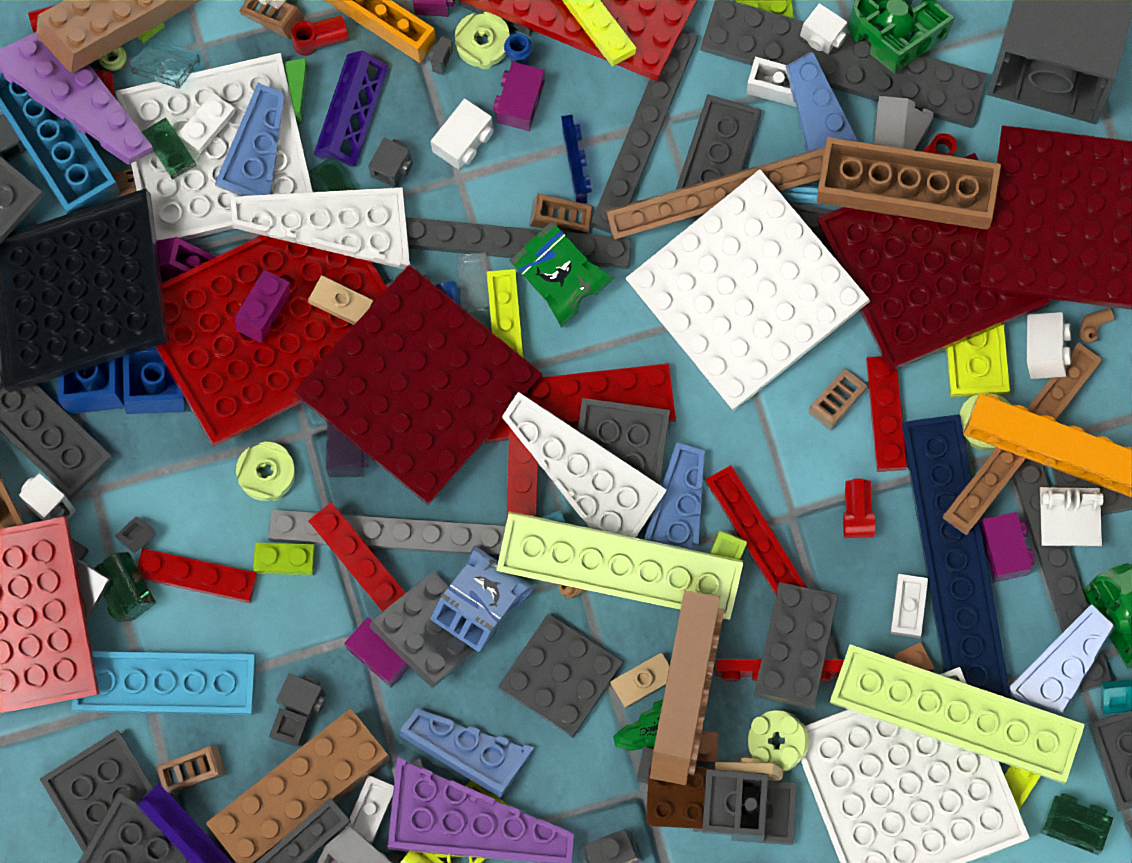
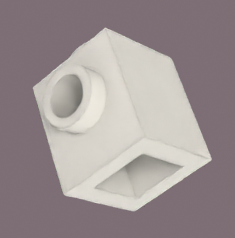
[800,3,847,54]

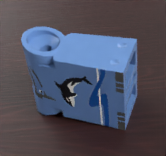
[430,546,535,653]

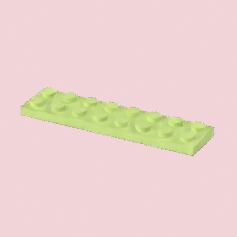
[496,511,743,620]
[830,644,1085,784]

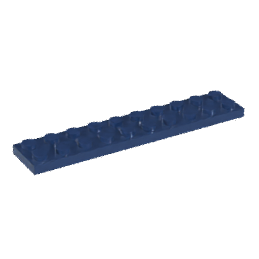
[901,414,1011,699]

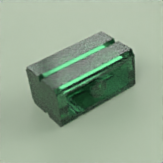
[94,552,156,622]
[1040,793,1113,855]

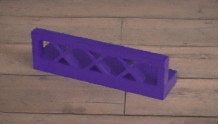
[313,50,389,167]
[135,783,232,863]

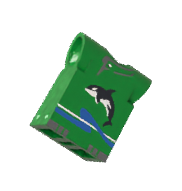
[509,221,614,328]

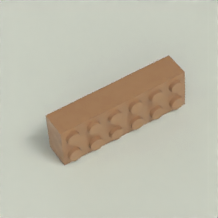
[36,0,201,74]
[817,137,1001,230]
[650,590,724,785]
[206,708,391,863]

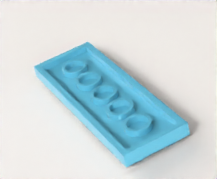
[71,651,256,716]

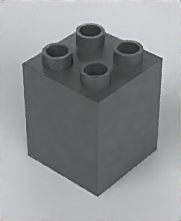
[986,0,1132,125]

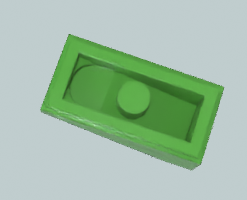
[285,58,309,124]

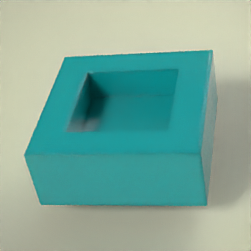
[1101,679,1132,714]

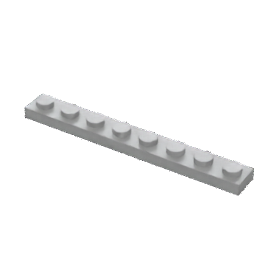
[268,510,506,557]

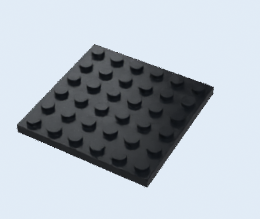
[0,188,169,393]

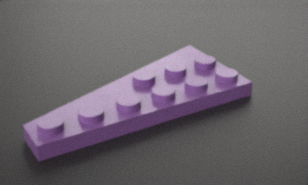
[0,32,153,165]
[388,757,574,863]

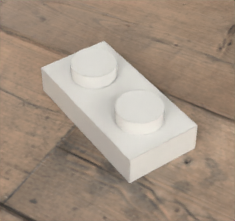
[177,93,236,154]
[890,574,928,638]
[345,775,394,844]

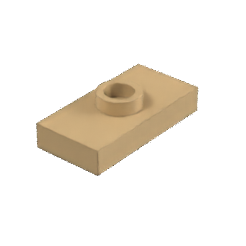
[308,275,373,325]
[610,652,670,709]
[715,758,783,781]

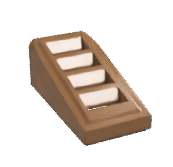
[239,0,303,39]
[529,193,593,234]
[808,369,868,430]
[156,746,226,794]

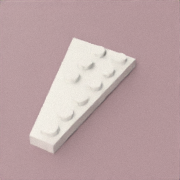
[230,187,410,269]
[502,392,667,538]

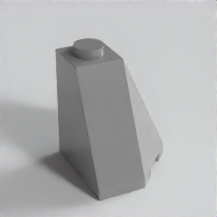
[872,96,934,151]

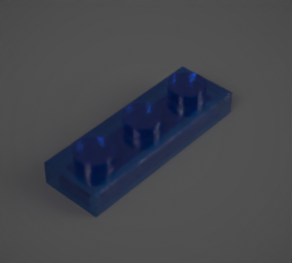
[561,115,592,204]

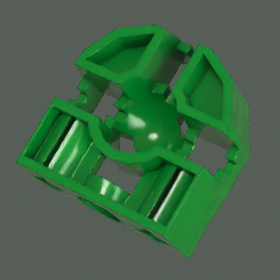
[847,0,955,74]
[1083,563,1132,669]

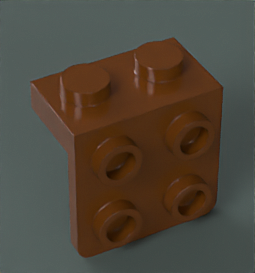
[646,766,711,832]

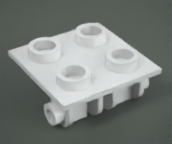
[1040,487,1103,547]

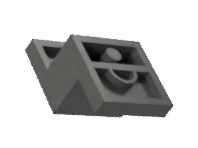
[702,770,797,845]

